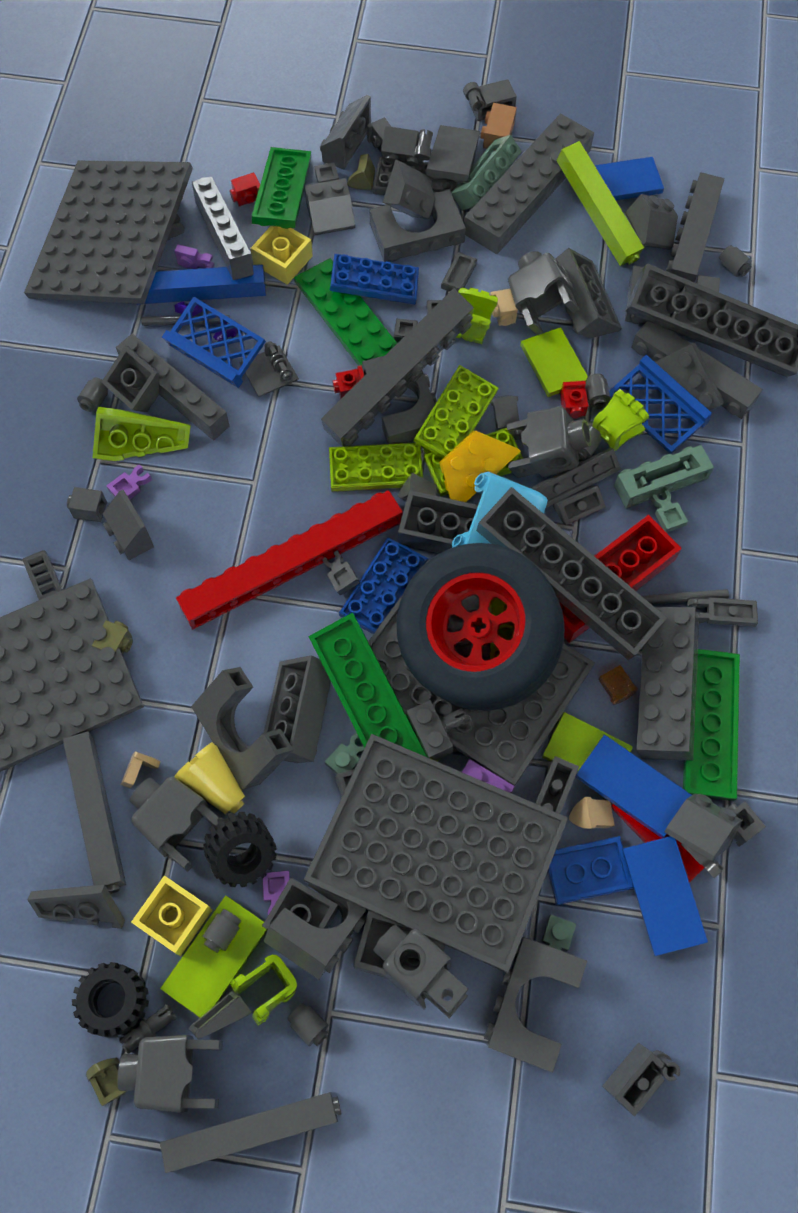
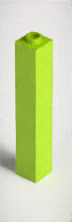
[556,141,644,266]

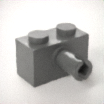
[407,700,469,761]

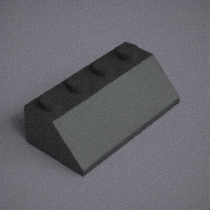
[555,248,622,338]
[264,655,331,763]

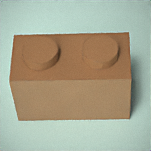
[480,103,517,150]

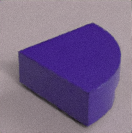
[174,301,205,317]
[213,321,238,342]

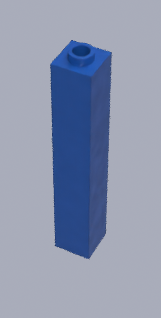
[137,265,266,305]

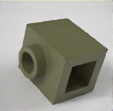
[92,620,133,654]

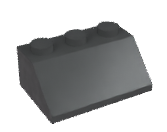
[320,95,371,170]

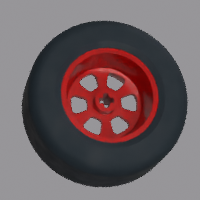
[396,543,565,711]

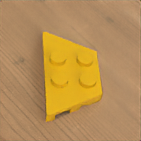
[439,431,521,502]

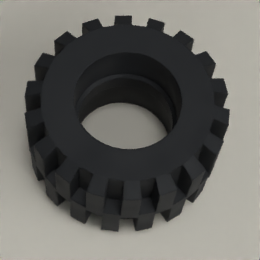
[203,812,277,887]
[72,962,149,1038]

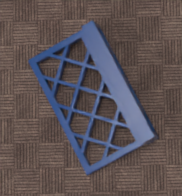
[162,297,266,388]
[609,355,712,454]

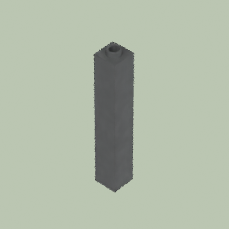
[63,731,126,894]
[160,1092,342,1173]

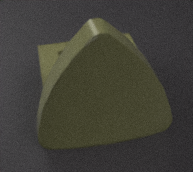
[347,154,375,190]
[86,1057,128,1106]

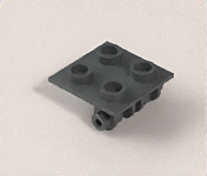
[239,341,299,397]

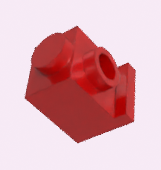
[229,172,260,207]
[332,365,364,399]
[560,381,588,418]

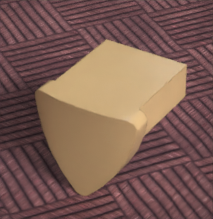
[121,751,161,788]
[569,797,615,829]

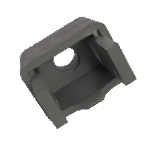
[508,251,579,335]
[507,407,591,478]
[130,777,220,872]
[374,925,468,1019]
[118,1035,223,1113]

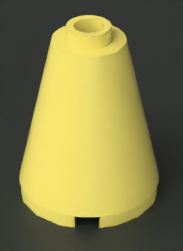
[174,742,245,814]

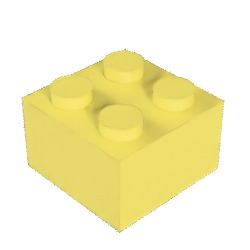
[251,226,313,285]
[131,876,212,957]

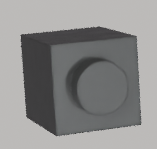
[67,487,107,522]

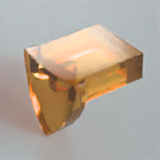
[598,665,638,705]

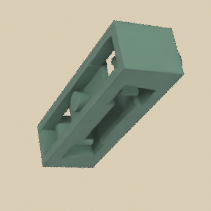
[451,135,522,210]
[614,445,714,508]

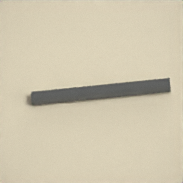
[141,315,230,325]
[642,589,729,605]

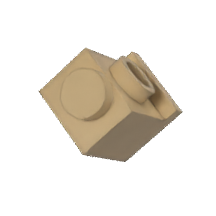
[490,289,518,326]

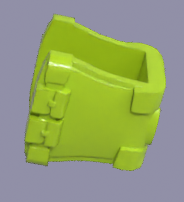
[456,288,498,344]
[592,389,649,451]
[231,954,297,1026]

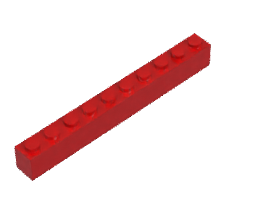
[176,490,403,630]

